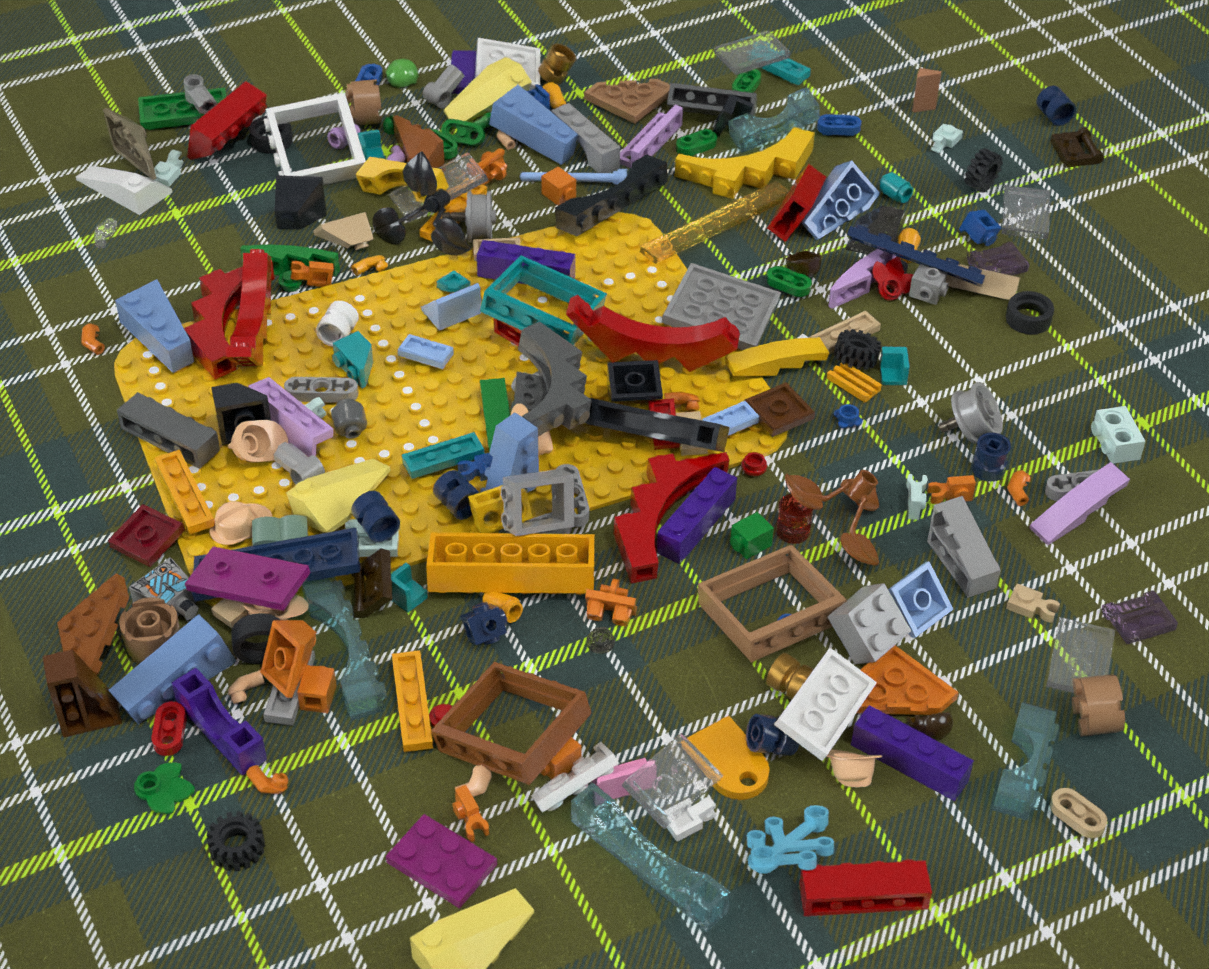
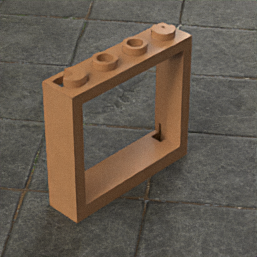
[698,544,847,662]

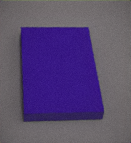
[451,50,476,94]

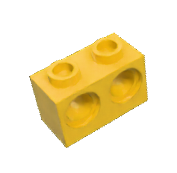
[468,485,533,533]

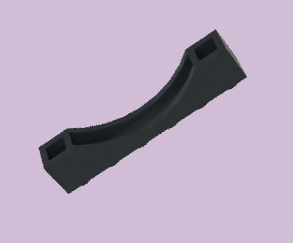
[555,154,668,237]
[583,398,730,452]

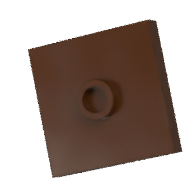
[744,382,815,437]

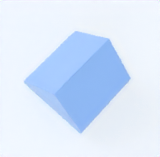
[421,283,481,330]
[888,561,953,638]

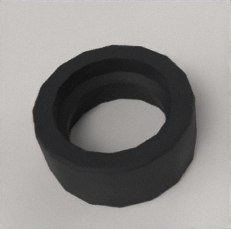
[249,116,293,154]
[1006,291,1054,335]
[231,613,280,664]

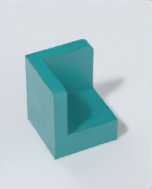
[357,130,385,161]
[879,347,910,385]
[391,563,428,613]

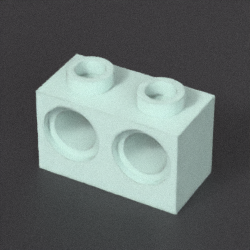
[1091,406,1145,464]

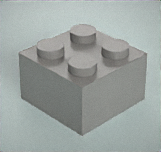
[827,583,911,664]

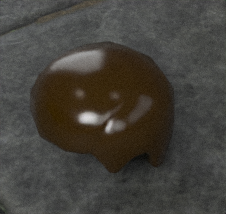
[785,251,822,278]
[906,711,954,741]

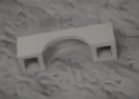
[551,103,620,173]

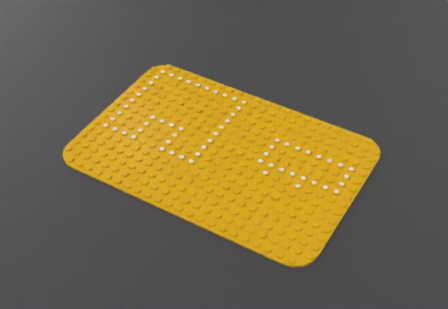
[114,211,788,607]

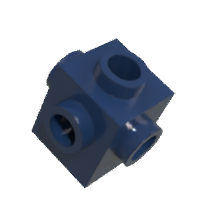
[460,602,507,645]

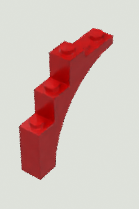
[184,260,275,380]
[613,452,730,584]

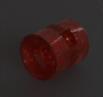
[776,493,813,544]

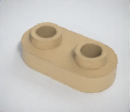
[1050,788,1107,838]

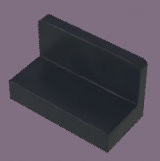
[713,94,754,137]

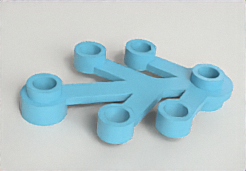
[747,805,834,874]

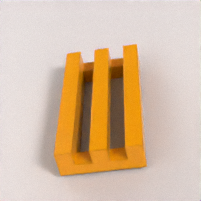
[827,363,882,403]

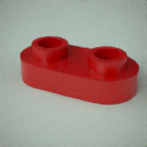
[152,702,187,756]

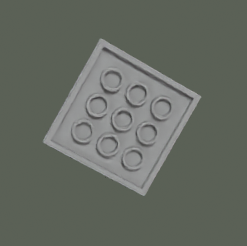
[661,263,781,350]

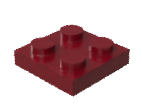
[107,504,185,567]

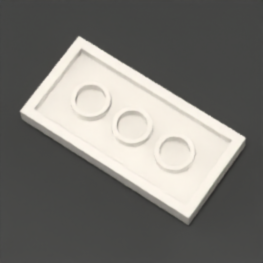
[774,648,877,761]

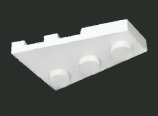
[531,742,619,813]

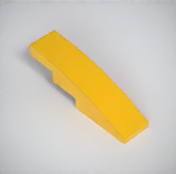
[725,337,829,376]

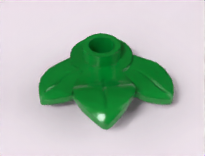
[134,762,195,814]

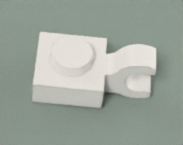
[661,797,716,842]

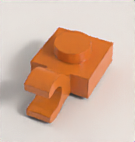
[291,261,334,287]
[927,475,976,504]
[453,785,489,842]

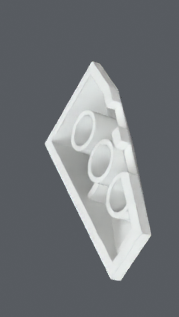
[76,166,173,215]

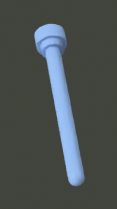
[520,169,627,185]

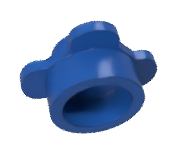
[834,404,863,428]

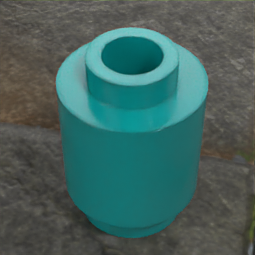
[879,172,914,203]

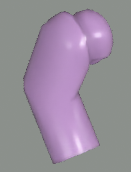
[386,145,406,163]

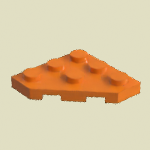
[856,645,959,715]

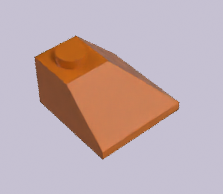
[260,620,317,698]

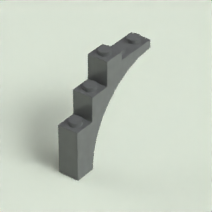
[518,322,592,437]

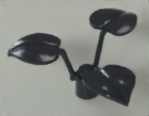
[372,151,471,255]

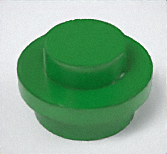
[278,271,303,292]

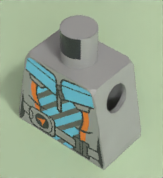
[129,558,198,620]

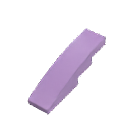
[829,249,896,309]
[1029,462,1130,545]

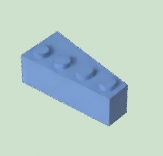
[490,85,578,165]
[115,279,194,373]
[108,614,237,724]

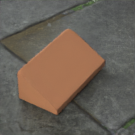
[912,68,941,112]

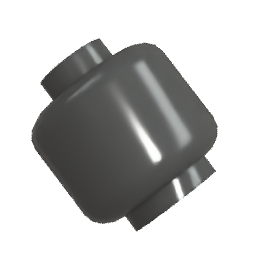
[331,398,367,438]

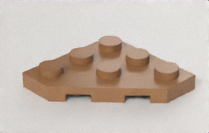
[584,79,670,124]

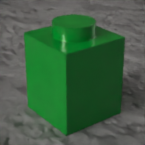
[730,512,774,559]

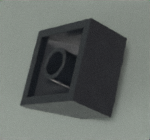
[607,360,663,402]
[211,383,271,445]

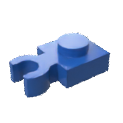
[457,452,493,481]

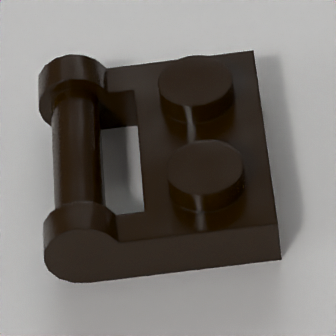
[1051,127,1104,168]
[351,548,392,618]

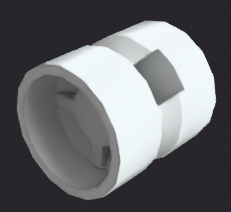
[316,301,359,347]

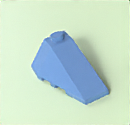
[802,160,880,240]

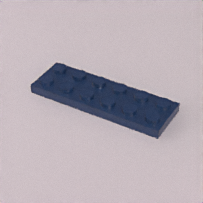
[192,528,360,602]

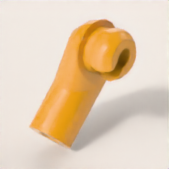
[351,255,388,276]

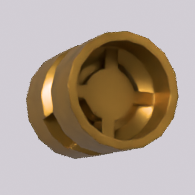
[538,43,576,85]
[766,653,814,699]

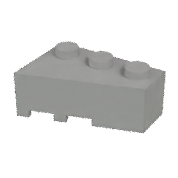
[927,496,1000,598]

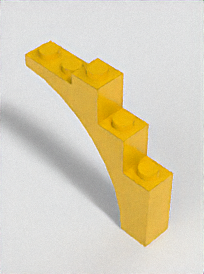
[675,127,815,199]

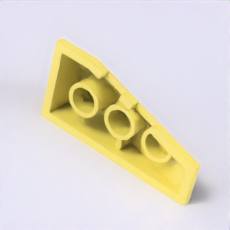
[444,57,532,122]
[286,459,391,533]
[410,888,534,969]

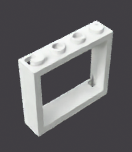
[263,93,366,185]

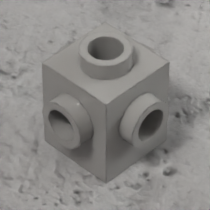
[909,264,949,305]

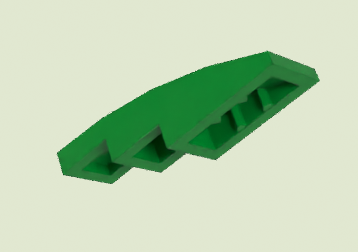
[240,244,340,277]

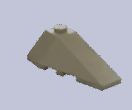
[103,108,157,180]

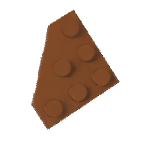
[57,574,129,675]

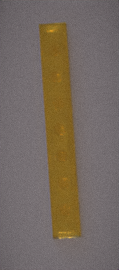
[640,181,790,264]

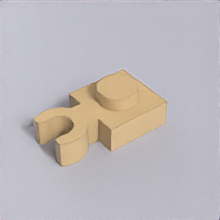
[1006,583,1060,623]

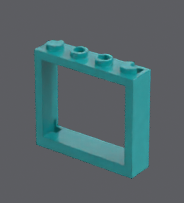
[480,255,607,345]

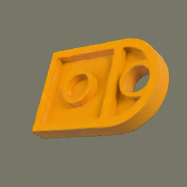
[681,715,769,800]

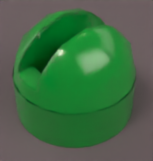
[383,115,394,134]

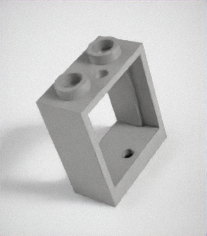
[501,469,574,536]

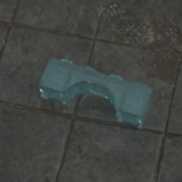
[728,87,820,153]
[992,702,1059,821]

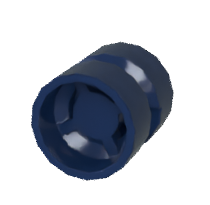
[1036,85,1076,126]
[972,433,1011,482]
[433,470,480,520]
[351,491,400,542]
[746,714,800,756]

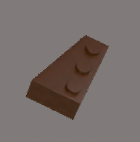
[42,650,122,738]

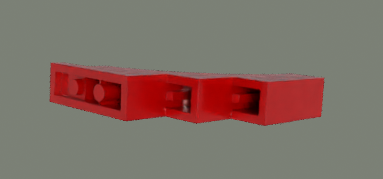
[226,249,271,367]
[566,295,740,372]

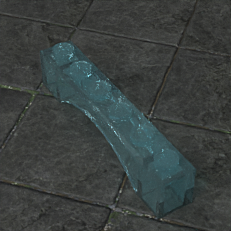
[301,577,387,721]
[571,782,730,932]

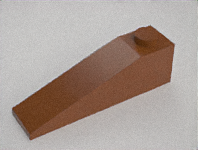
[393,115,445,175]

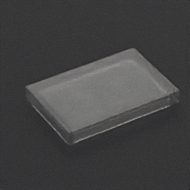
[714,31,790,75]
[1001,185,1050,239]
[1046,617,1115,693]
[622,733,723,829]

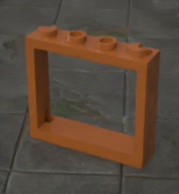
[431,662,592,785]

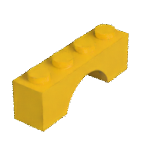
[355,157,449,203]

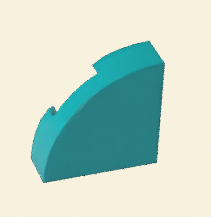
[436,271,471,292]

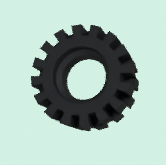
[964,148,1003,192]
[834,329,882,370]
[207,811,265,871]

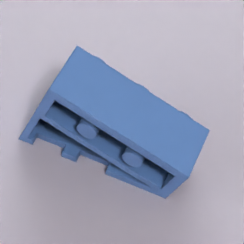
[480,412,539,492]

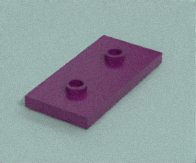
[185,547,310,611]

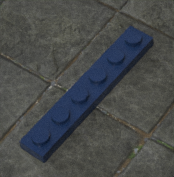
[847,225,985,287]

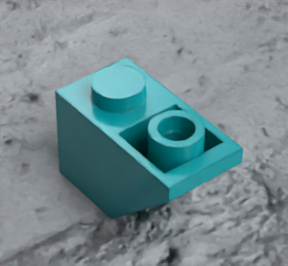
[332,331,373,388]

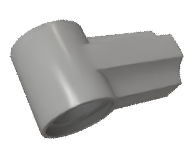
[423,64,464,108]
[184,74,217,115]
[274,442,325,484]

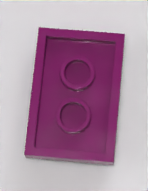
[386,814,497,909]

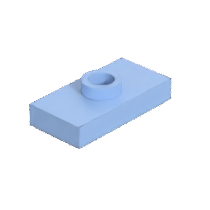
[398,334,454,369]
[702,401,759,436]

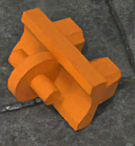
[467,148,507,185]
[585,579,637,627]

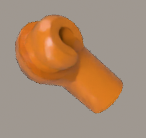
[81,323,105,355]
[664,392,700,412]
[1007,470,1031,506]
[246,765,289,794]

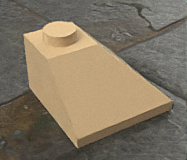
[313,212,374,250]

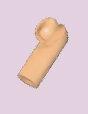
[497,130,516,150]
[228,670,265,704]
[455,765,491,797]

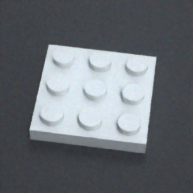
[475,38,540,90]

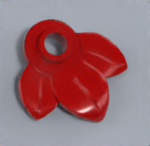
[872,257,914,301]

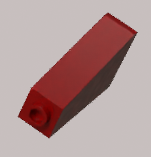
[767,164,826,242]

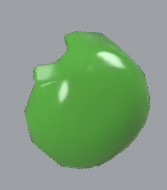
[386,58,419,88]

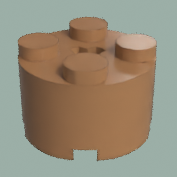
[345,79,382,126]
[119,597,180,663]
[1072,674,1125,736]

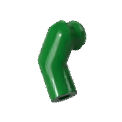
[473,112,493,135]

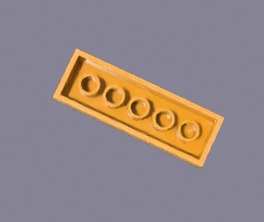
[426,533,595,595]

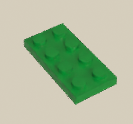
[138,87,226,130]

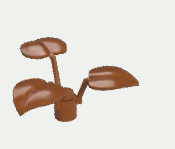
[785,470,879,566]

